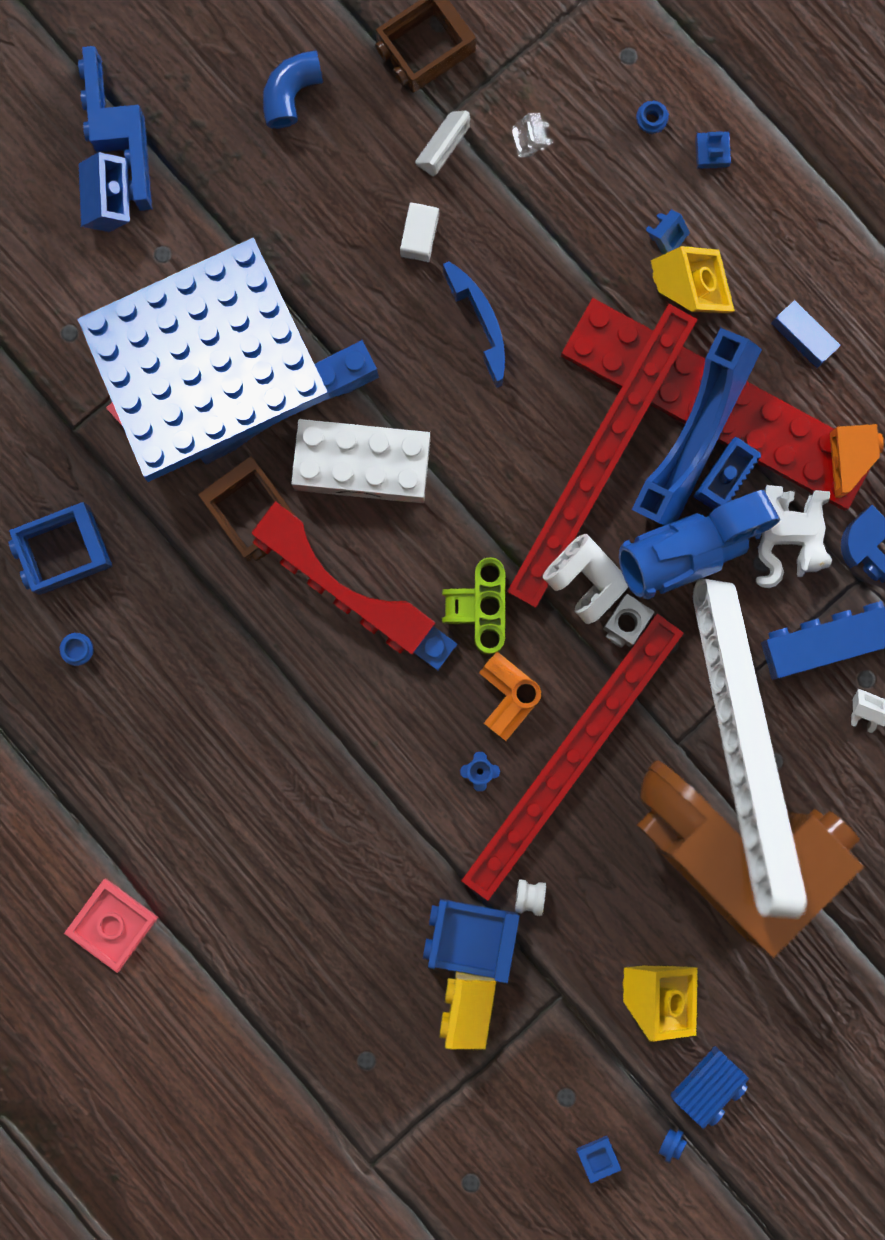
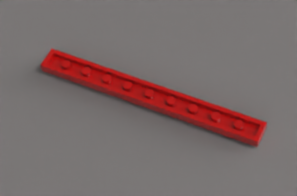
[507,304,698,608]
[461,613,684,901]

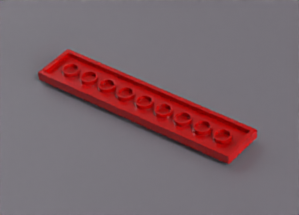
[561,298,871,511]

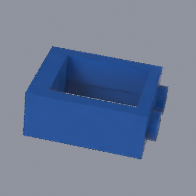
[8,502,113,595]

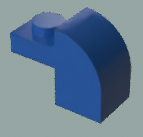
[841,505,885,583]

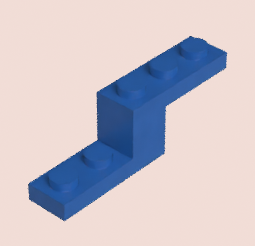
[78,46,152,211]

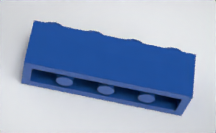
[761,601,885,680]

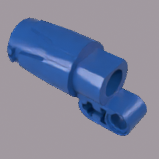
[619,490,781,599]

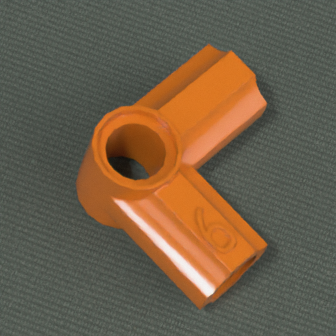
[479,652,541,741]

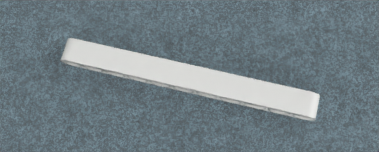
[693,579,806,918]

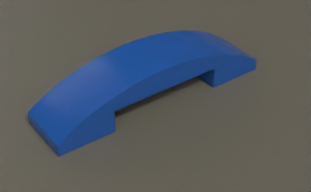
[443,261,505,388]

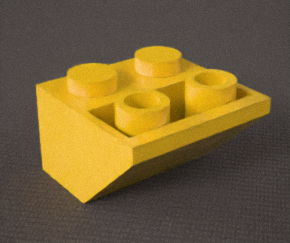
[440,971,496,1049]

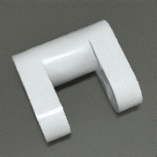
[543,534,628,624]

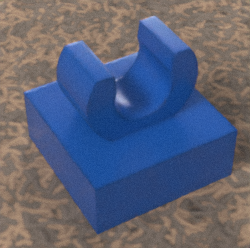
[695,131,731,169]
[646,209,690,254]

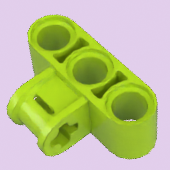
[442,557,505,655]

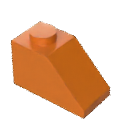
[830,424,884,498]

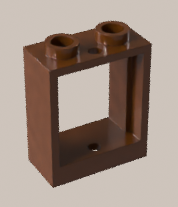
[375,0,476,93]
[198,456,295,561]

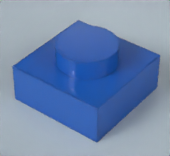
[413,626,457,671]
[576,1135,621,1183]

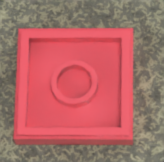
[64,878,159,973]

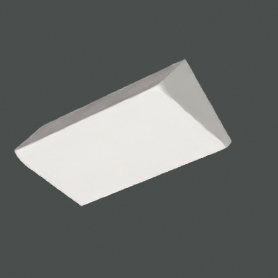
[415,110,470,176]

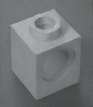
[603,594,655,648]

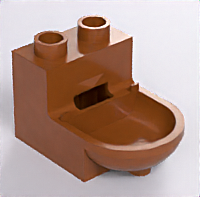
[637,760,864,958]

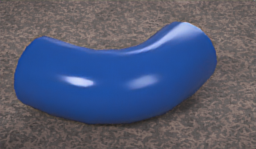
[263,50,323,129]

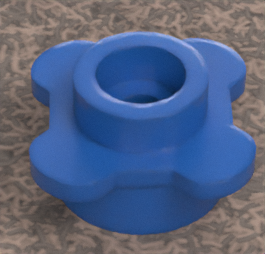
[460,752,500,791]

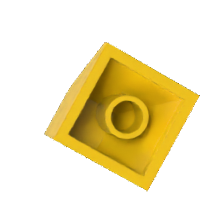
[651,246,734,313]
[623,965,697,1041]

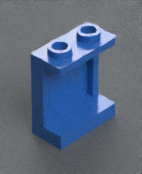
[423,899,519,983]

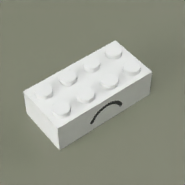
[291,419,430,503]

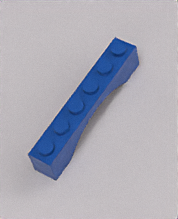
[632,327,762,525]
[201,340,379,465]

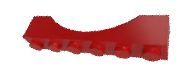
[251,501,436,654]

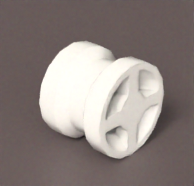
[515,879,546,916]

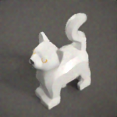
[756,485,832,588]

